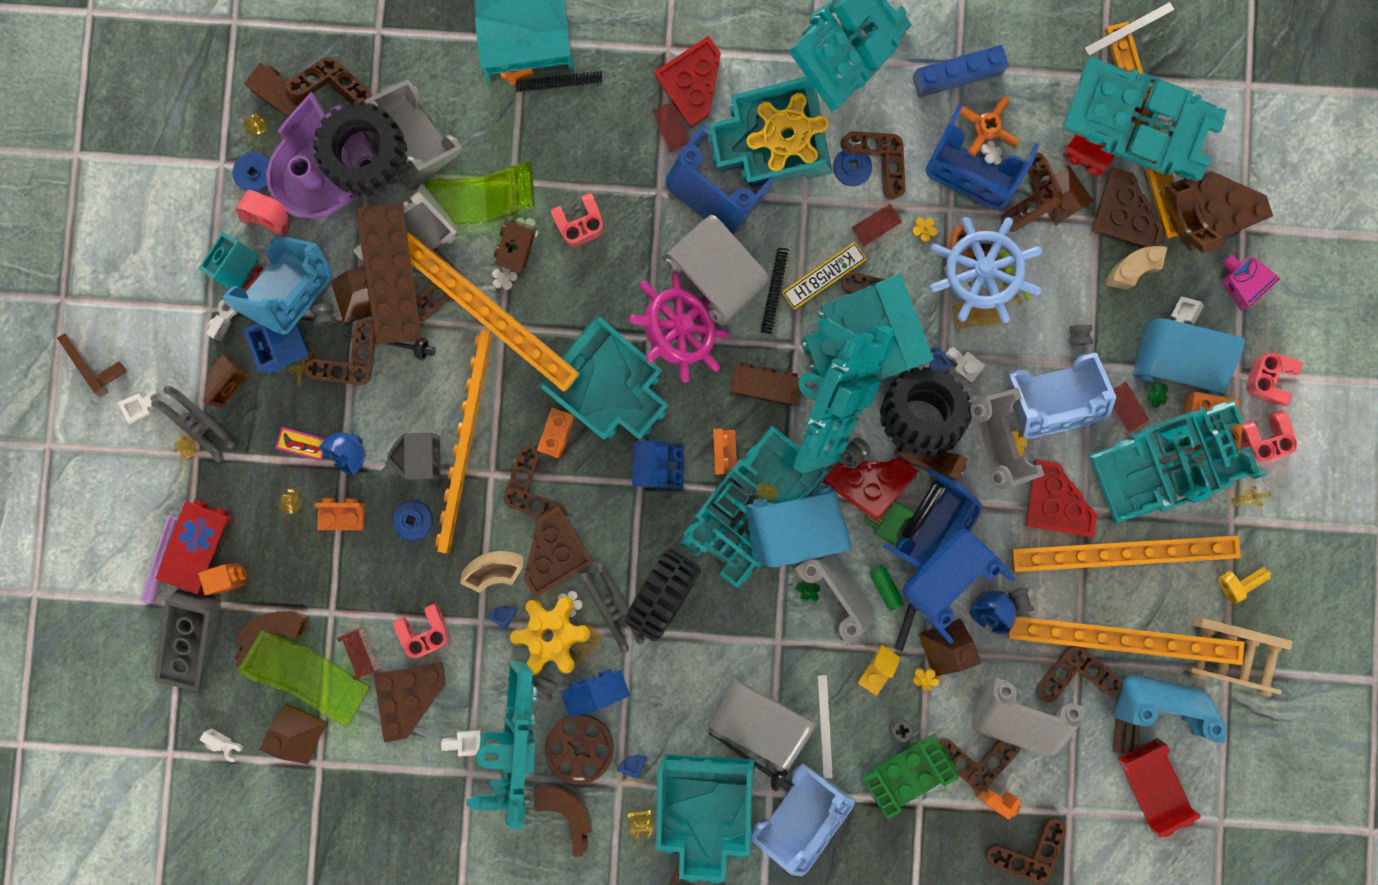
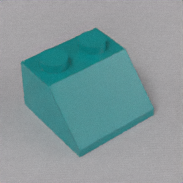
[198,231,260,289]

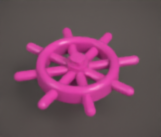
[629,272,730,383]

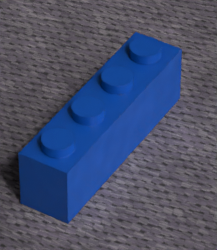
[912,45,1009,98]

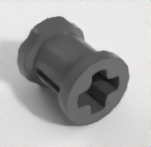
[1008,587,1034,615]
[889,718,913,742]

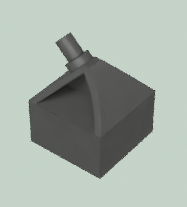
[378,433,441,481]

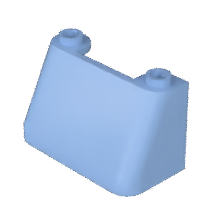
[1008,353,1116,439]
[751,763,855,876]

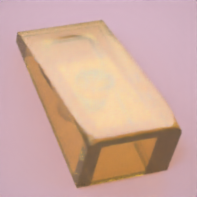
[952,303,1002,328]

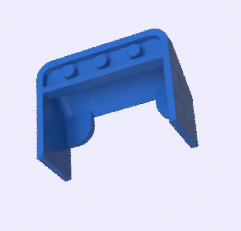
[926,104,1039,210]
[666,124,774,234]
[882,468,982,570]
[902,529,1016,644]

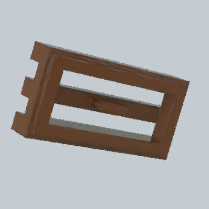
[1112,718,1140,754]

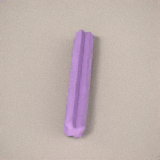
[140,516,178,604]

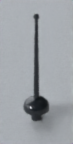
[343,332,436,361]
[709,731,793,792]

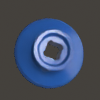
[833,150,872,186]
[232,152,269,192]
[393,500,433,541]

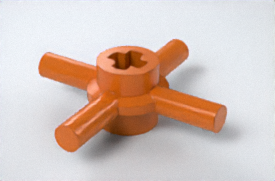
[959,96,1019,157]

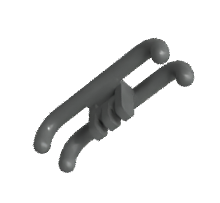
[151,386,236,462]
[580,564,645,654]

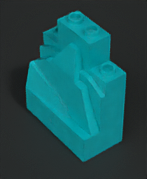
[474,0,574,83]
[707,76,833,187]
[801,274,934,380]
[538,317,668,440]
[656,754,755,884]

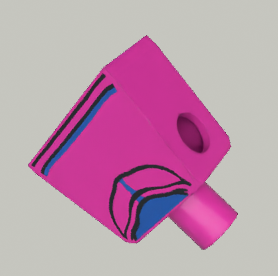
[1221,254,1281,310]

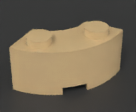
[1105,246,1167,290]
[460,551,524,593]

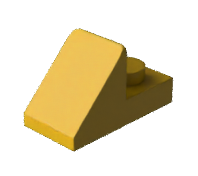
[857,645,901,696]

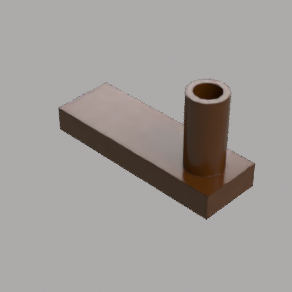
[57,333,127,397]

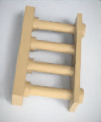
[1183,617,1293,697]

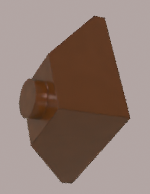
[1032,165,1094,226]
[331,266,371,324]
[203,354,251,408]
[918,618,982,677]
[259,704,328,764]

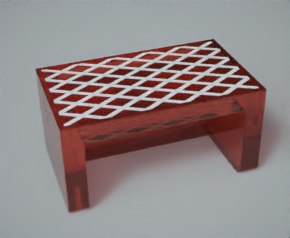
[337,627,381,681]

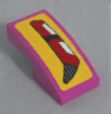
[275,427,325,461]

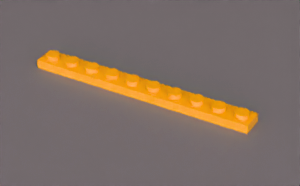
[1105,22,1178,240]
[407,232,580,392]
[435,329,493,553]
[1011,535,1241,572]
[1007,616,1244,665]

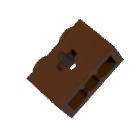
[494,219,537,273]

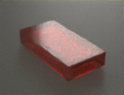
[653,102,690,152]
[852,204,902,247]
[1113,382,1150,432]

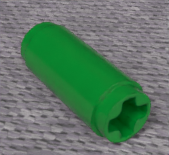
[869,564,904,612]

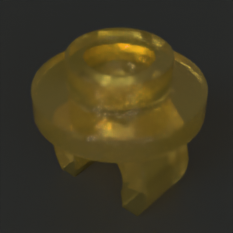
[243,110,267,135]
[173,436,198,460]
[755,482,778,503]
[278,489,302,514]

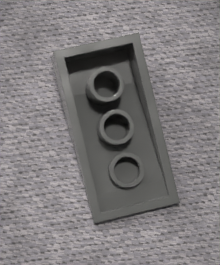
[155,589,221,692]

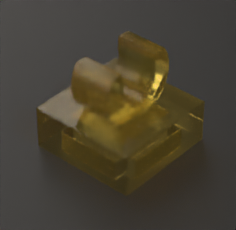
[628,810,653,839]

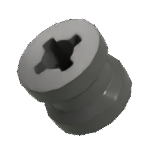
[310,303,337,326]
[1069,325,1093,346]
[535,676,558,702]

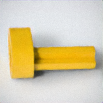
[1218,567,1271,604]

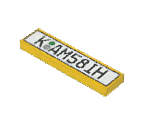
[781,242,867,311]

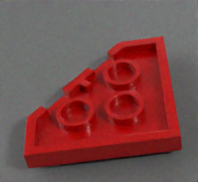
[654,36,721,128]
[823,458,919,521]
[1025,459,1097,537]

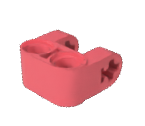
[236,190,290,236]
[550,192,604,247]
[1246,353,1303,407]
[1241,411,1297,463]
[393,603,450,658]

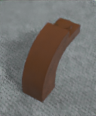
[1164,178,1224,253]
[893,445,968,481]
[235,611,309,670]
[534,783,592,857]

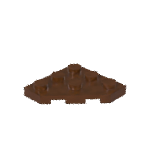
[1091,167,1164,248]
[1188,171,1273,238]
[524,504,594,598]
[374,662,446,742]

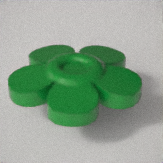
[1147,382,1168,408]
[796,580,820,602]

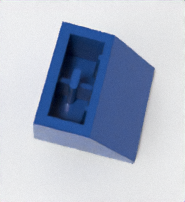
[243,322,310,373]
[632,441,685,489]

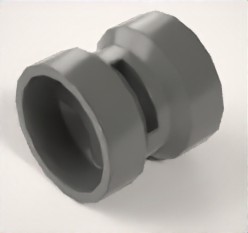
[839,438,870,469]

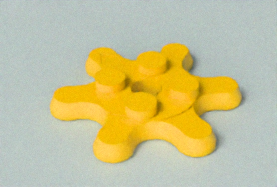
[746,93,829,172]
[510,597,590,675]

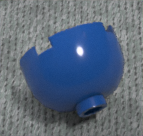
[319,432,366,476]
[969,591,1017,635]

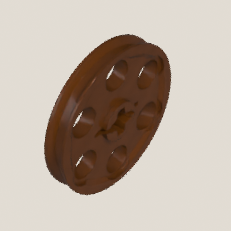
[545,714,614,785]

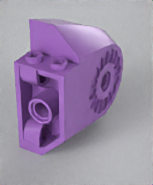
[266,92,377,220]

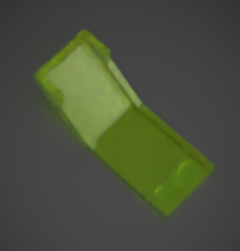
[425,162,535,225]
[237,630,372,727]

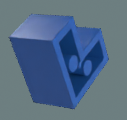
[560,668,630,718]

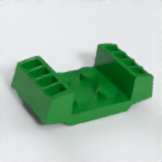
[860,733,959,819]

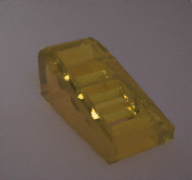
[569,622,603,673]

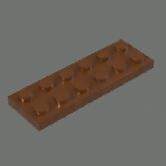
[355,203,422,345]

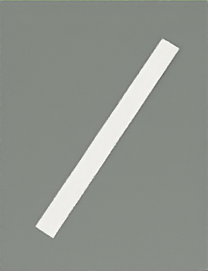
[1085,2,1175,55]
[818,675,833,778]

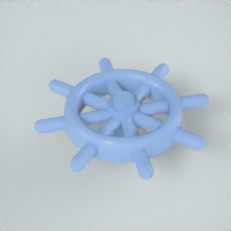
[929,217,1042,323]

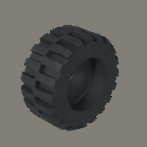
[313,101,408,196]
[880,367,972,457]
[624,550,701,641]

